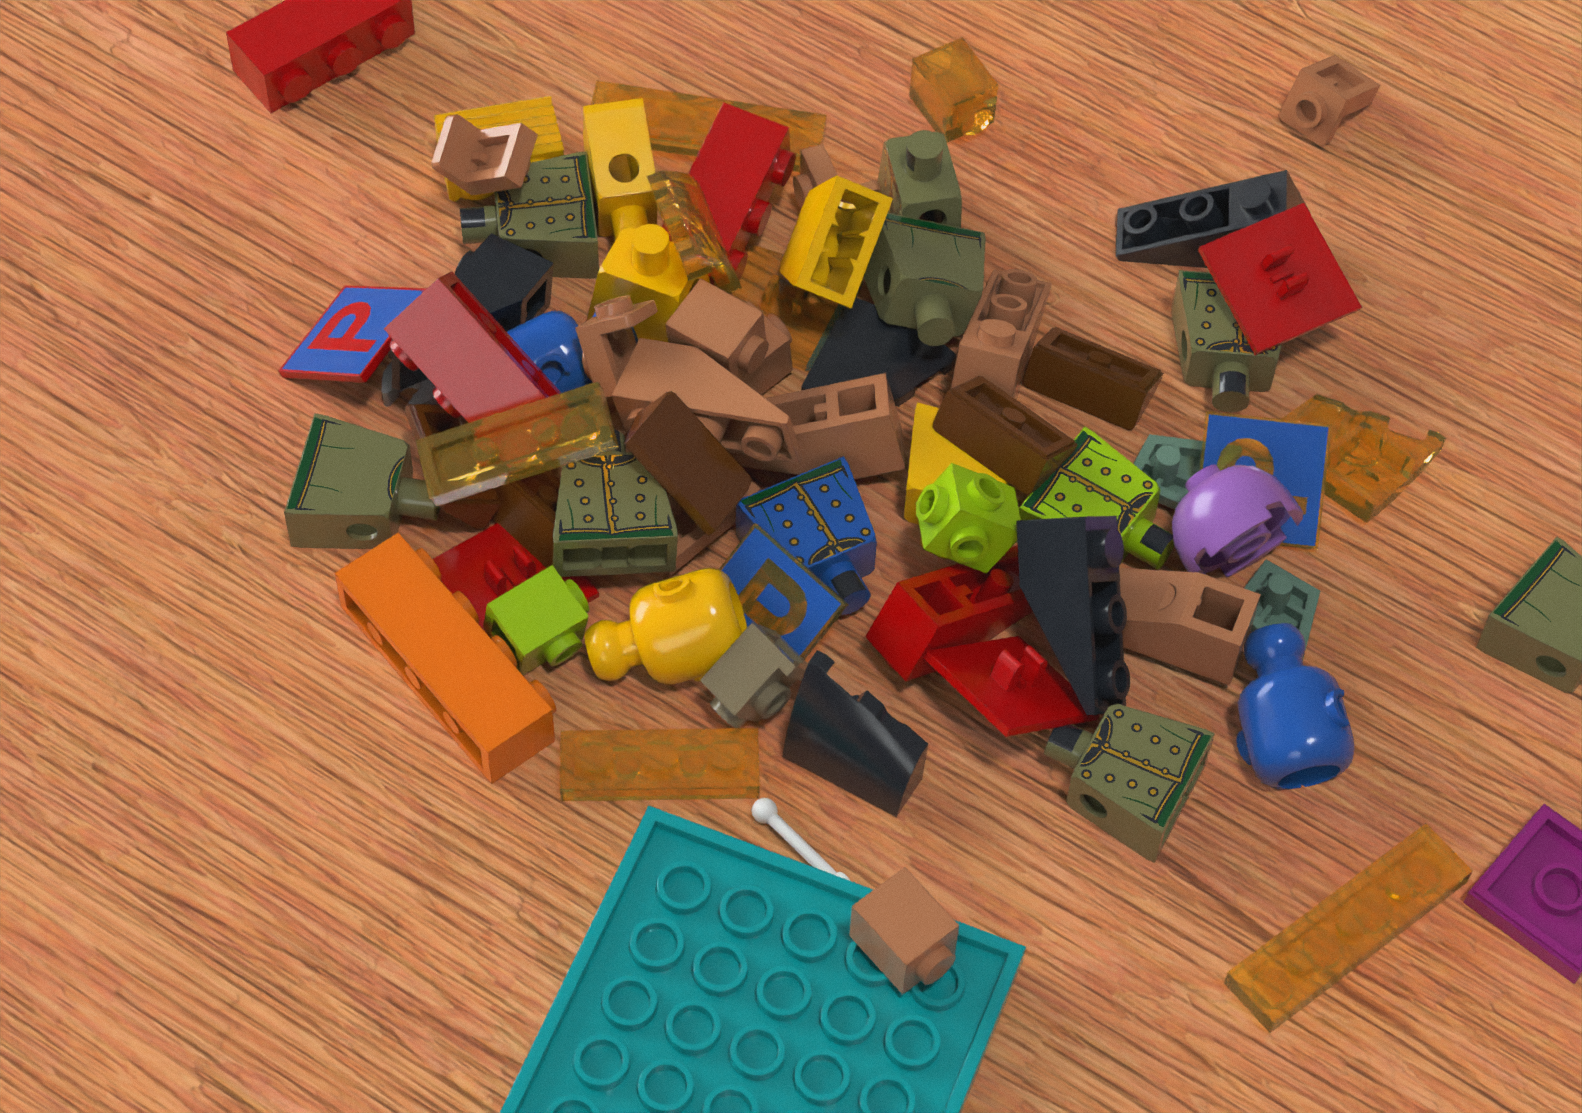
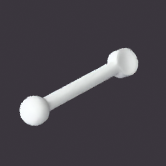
[751,798,851,881]

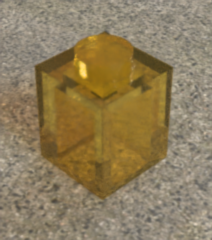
[909,37,999,143]

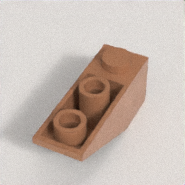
[951,269,1052,400]
[612,338,802,464]
[1119,568,1261,685]

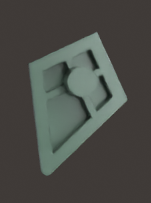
[1134,434,1242,510]
[1245,559,1321,661]

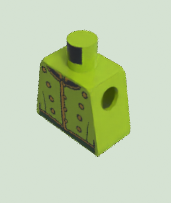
[1016,426,1174,569]

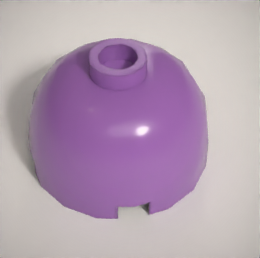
[1172,464,1303,577]

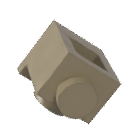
[700,622,808,729]

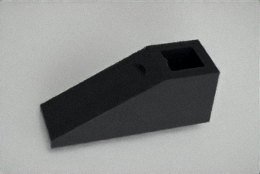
[1116,170,1310,268]
[388,233,554,391]
[1016,516,1130,715]

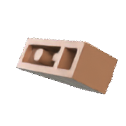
[729,373,906,479]

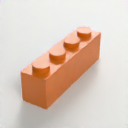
[334,533,557,784]

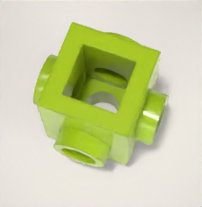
[915,463,1021,573]

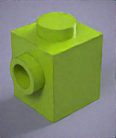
[483,565,589,675]

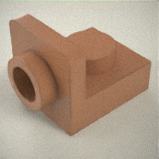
[1279,55,1380,146]

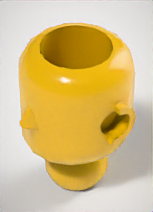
[584,568,747,685]

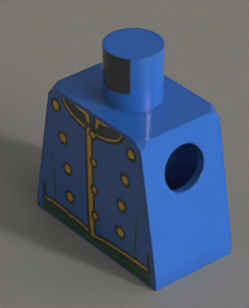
[736,456,877,615]

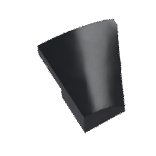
[801,297,956,407]
[783,650,928,817]

